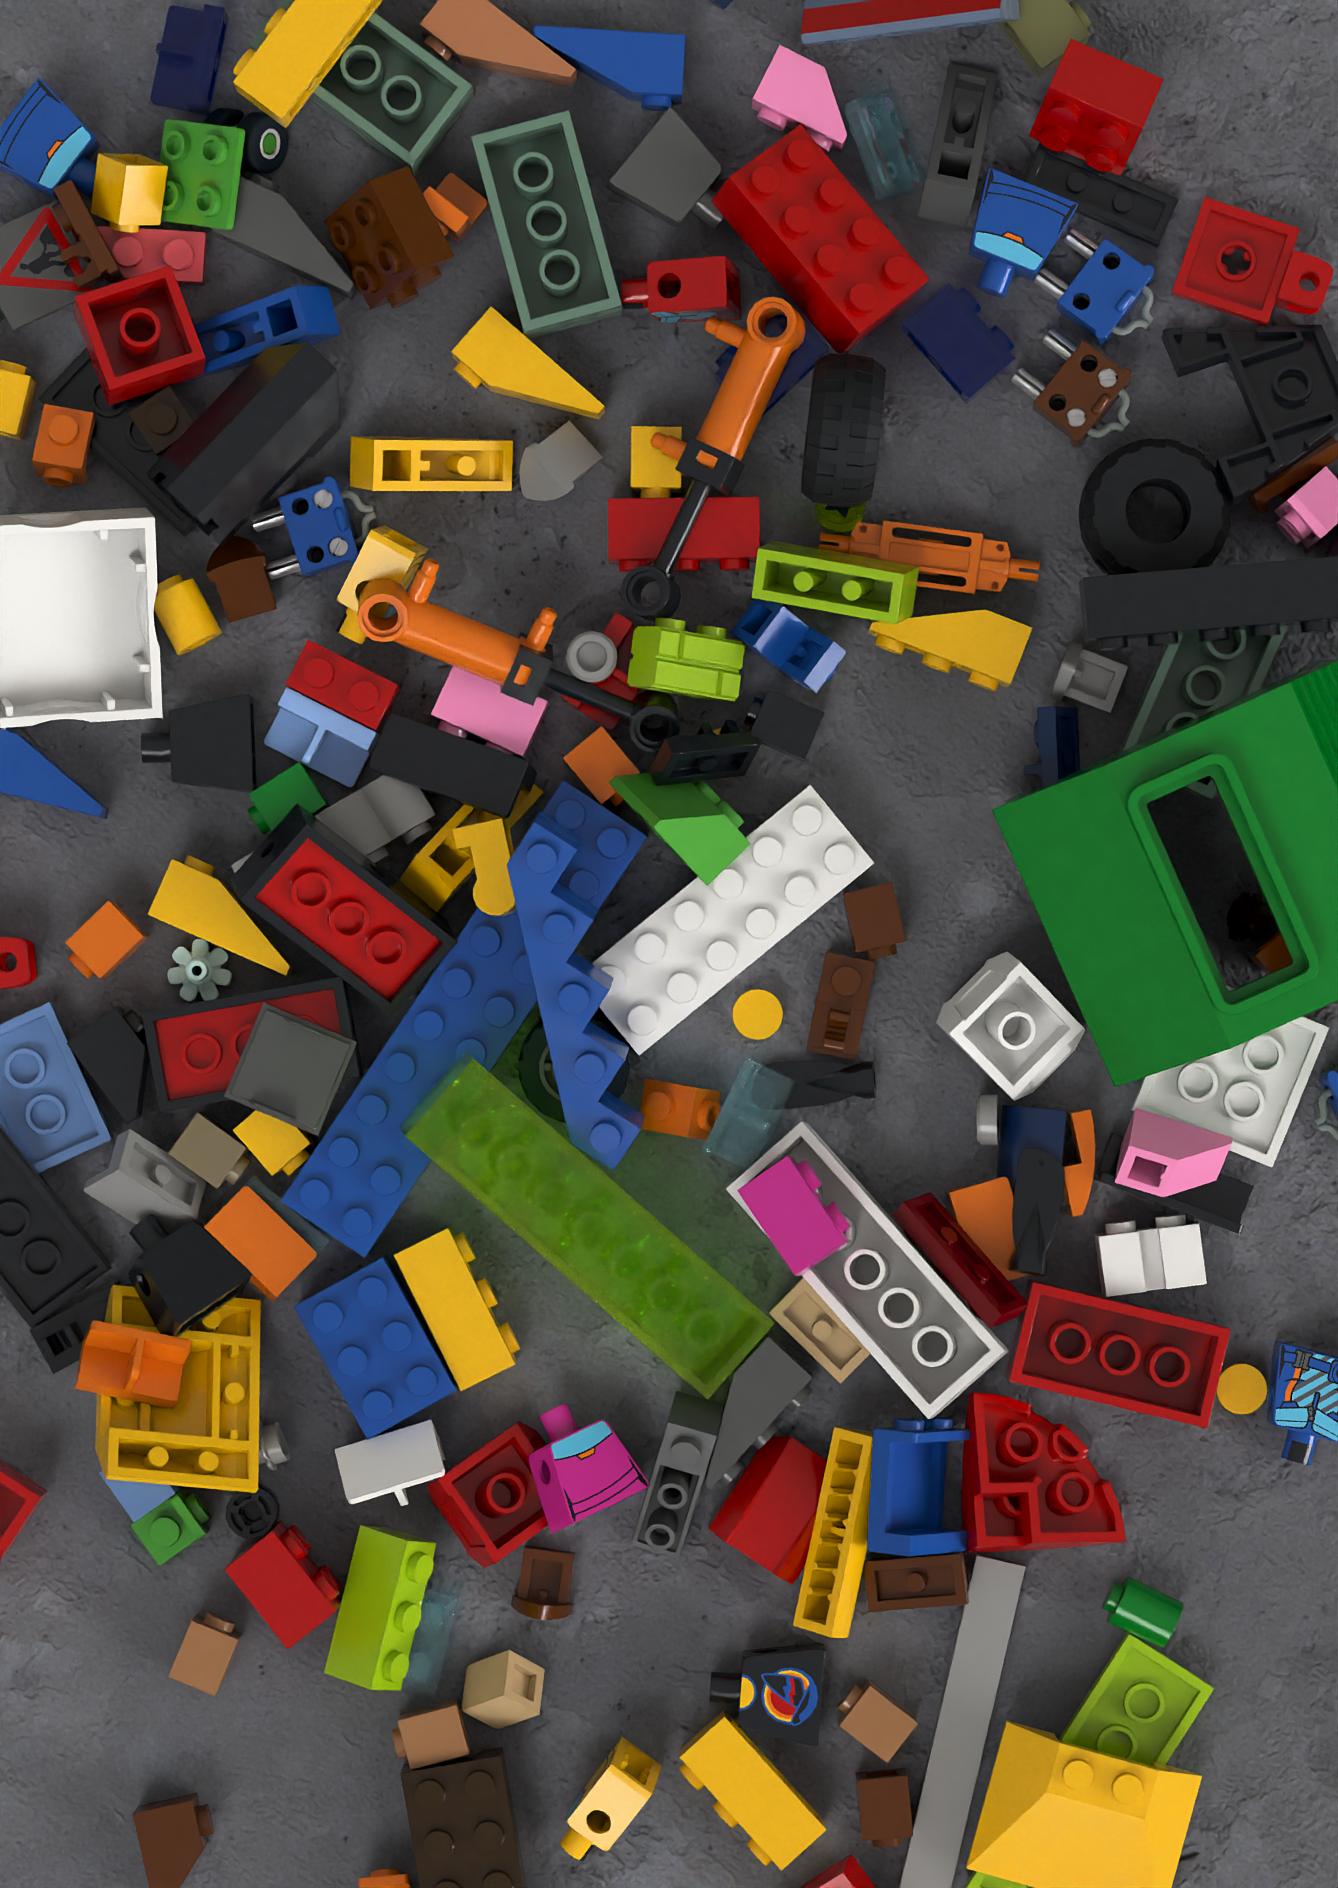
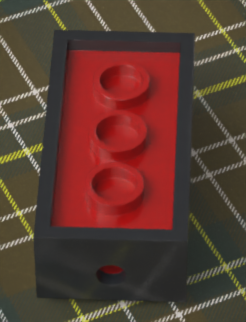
[231,803,458,1016]
[142,977,364,1113]

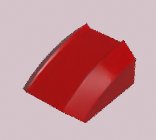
[427,1421,548,1568]
[708,1437,827,1585]

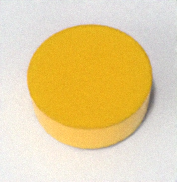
[732,989,783,1040]
[1216,1363,1267,1414]

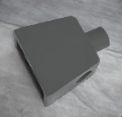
[606,107,724,230]

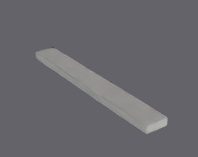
[898,1553,1026,1888]

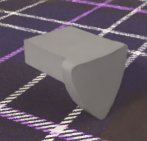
[519,420,603,501]
[1051,641,1128,714]

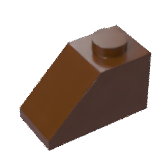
[133,1792,214,1888]

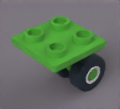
[159,108,288,230]

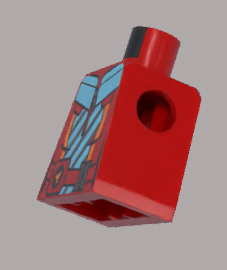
[621,256,741,322]

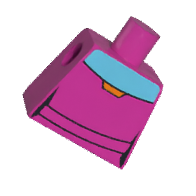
[528,1403,650,1534]

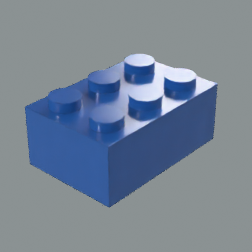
[294,1255,458,1440]

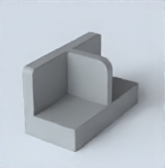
[84,1129,207,1234]

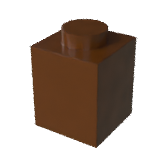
[841,882,906,961]
[855,1768,913,1848]

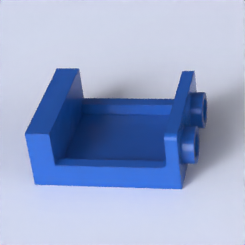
[867,1417,971,1557]

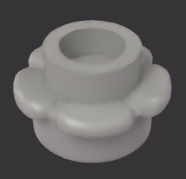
[259,1422,290,1470]

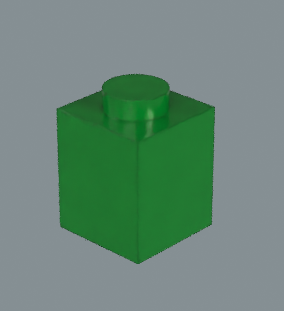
[247,762,330,835]

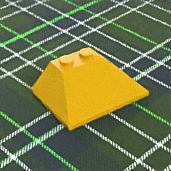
[95,1285,261,1493]
[966,1720,1202,1888]

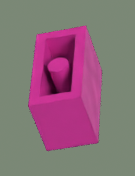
[737,1156,851,1276]

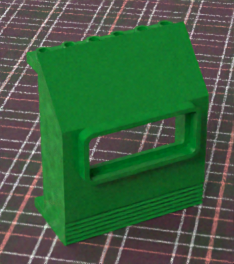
[992,659,1338,1087]

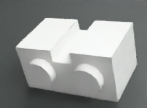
[1094,1214,1207,1297]

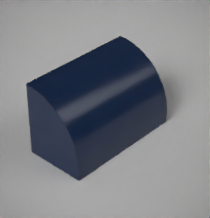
[996,1105,1067,1197]

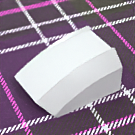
[936,951,1085,1101]

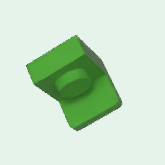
[130,1488,211,1566]

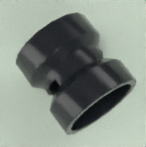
[226,1484,280,1539]

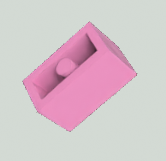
[431,666,549,759]

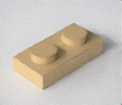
[768,1277,871,1384]

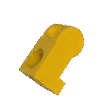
[452,818,517,916]

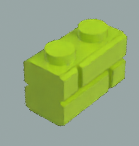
[627,618,745,702]

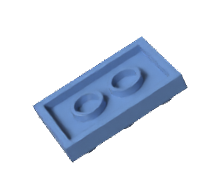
[0,1002,114,1173]

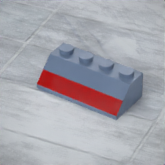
[801,0,1020,45]

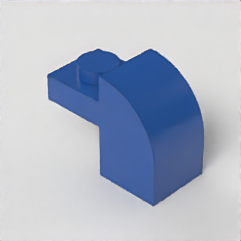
[730,599,846,693]

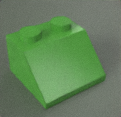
[609,773,751,886]

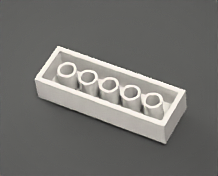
[592,785,874,1055]
[726,1121,1009,1419]

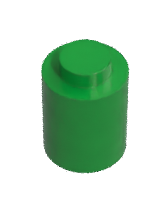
[1102,1576,1183,1648]

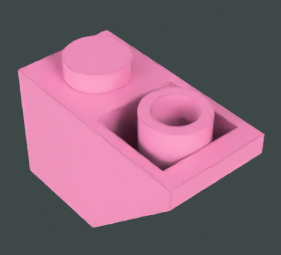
[752,45,847,153]
[1274,466,1338,548]
[1115,1108,1232,1197]

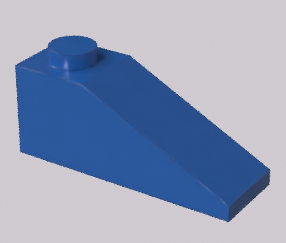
[534,25,686,111]
[189,286,341,380]
[0,727,109,819]

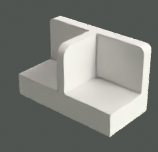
[334,1420,446,1506]

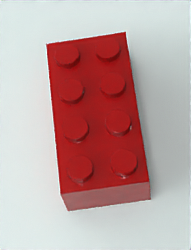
[711,124,930,354]
[1005,1279,1231,1429]

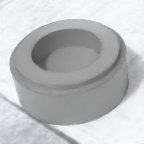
[566,631,617,683]
[977,1094,999,1145]

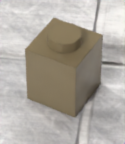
[168,1112,251,1189]

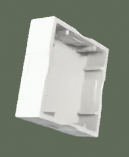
[0,507,163,728]

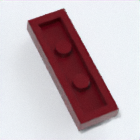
[892,1192,1028,1328]

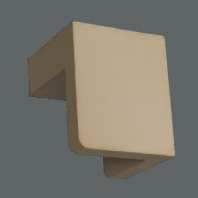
[461,1650,545,1729]

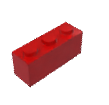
[608,497,760,573]

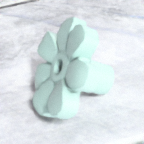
[167,939,232,1002]

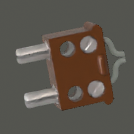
[1011,329,1131,447]

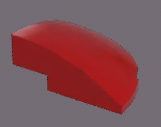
[961,1392,1126,1553]

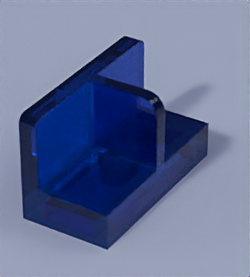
[150,4,229,116]

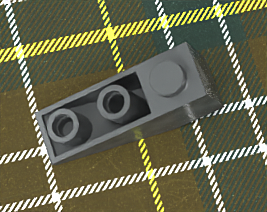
[704,1334,813,1490]
[631,1391,724,1559]

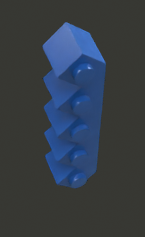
[507,812,645,1171]

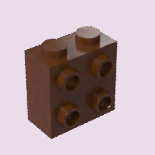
[324,166,455,310]

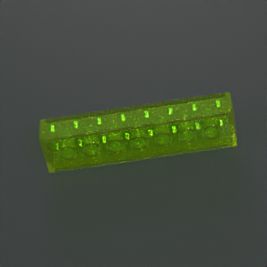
[399,1052,774,1399]

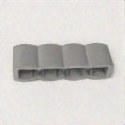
[231,775,437,918]

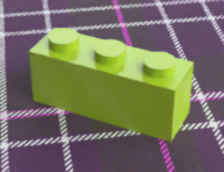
[751,541,919,624]
[324,1525,437,1691]

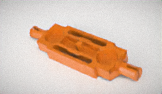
[819,520,1040,594]

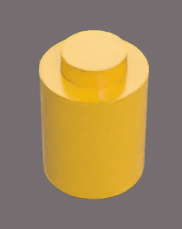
[154,574,222,655]

